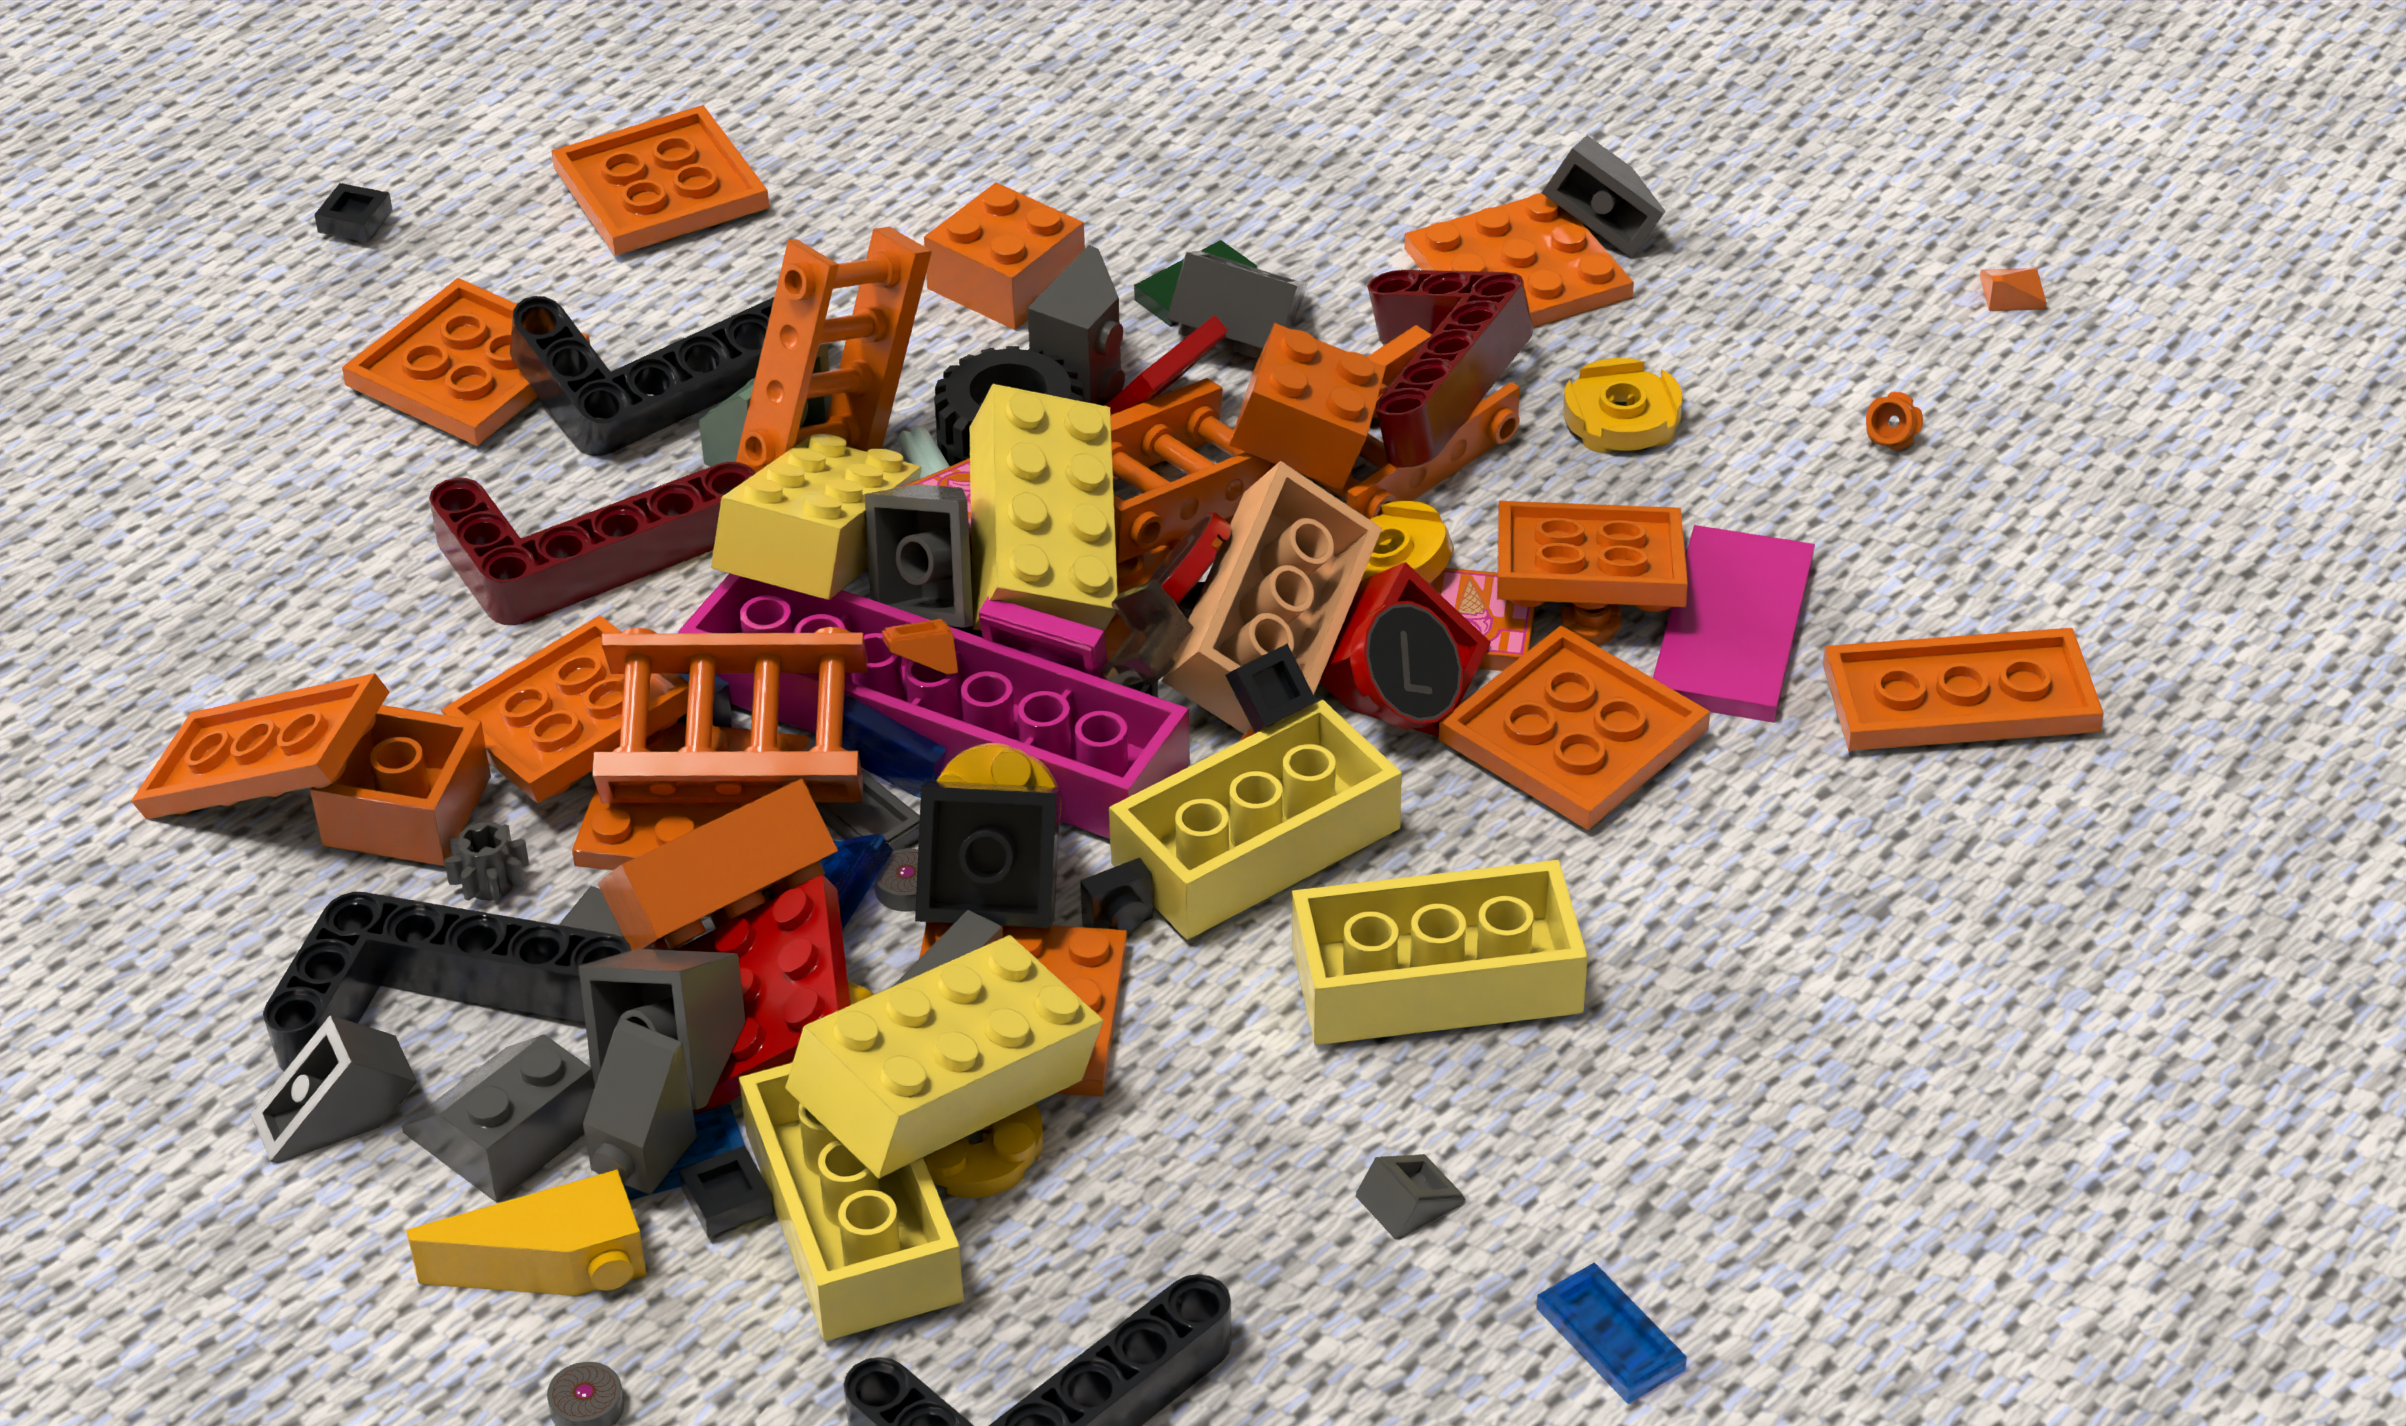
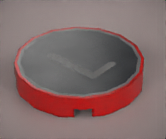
[1133,512,1231,621]
[1350,600,1464,729]

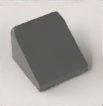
[1355,1154,1466,1240]

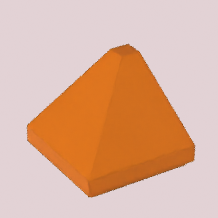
[1980,268,2047,311]
[882,619,958,674]

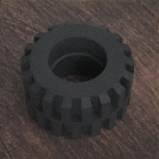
[934,346,1084,466]

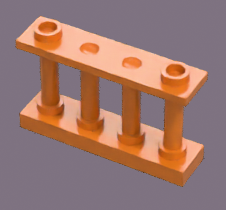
[736,227,932,474]
[1307,325,1520,520]
[1110,378,1276,563]
[592,627,868,803]

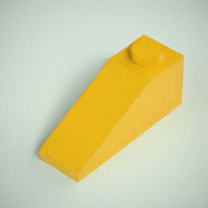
[406,1170,647,1296]

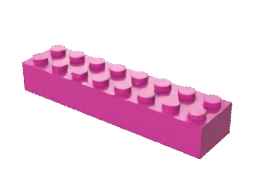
[678,573,1190,839]

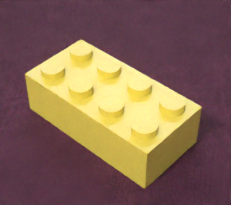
[969,384,1118,631]
[711,434,922,600]
[1109,700,1402,940]
[1292,860,1588,1045]
[785,935,1103,1179]
[739,1063,964,1342]

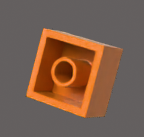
[924,182,1085,330]
[1229,323,1386,490]
[310,705,491,866]

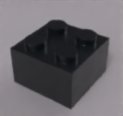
[915,781,1061,928]

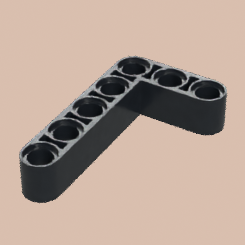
[510,296,774,456]
[263,892,632,1072]
[843,1274,1232,1426]

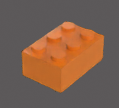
[597,778,838,950]

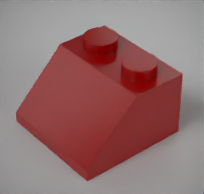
[1319,562,1491,737]

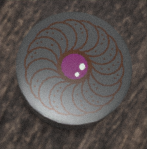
[873,848,918,912]
[547,1362,624,1426]

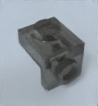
[1100,581,1194,687]

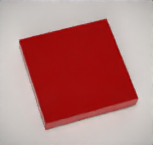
[1106,315,1228,416]

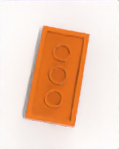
[1823,628,2104,751]
[131,673,390,819]

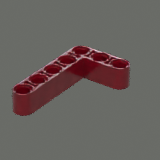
[1367,270,1533,468]
[429,462,755,625]

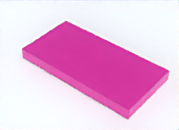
[1653,525,1815,723]

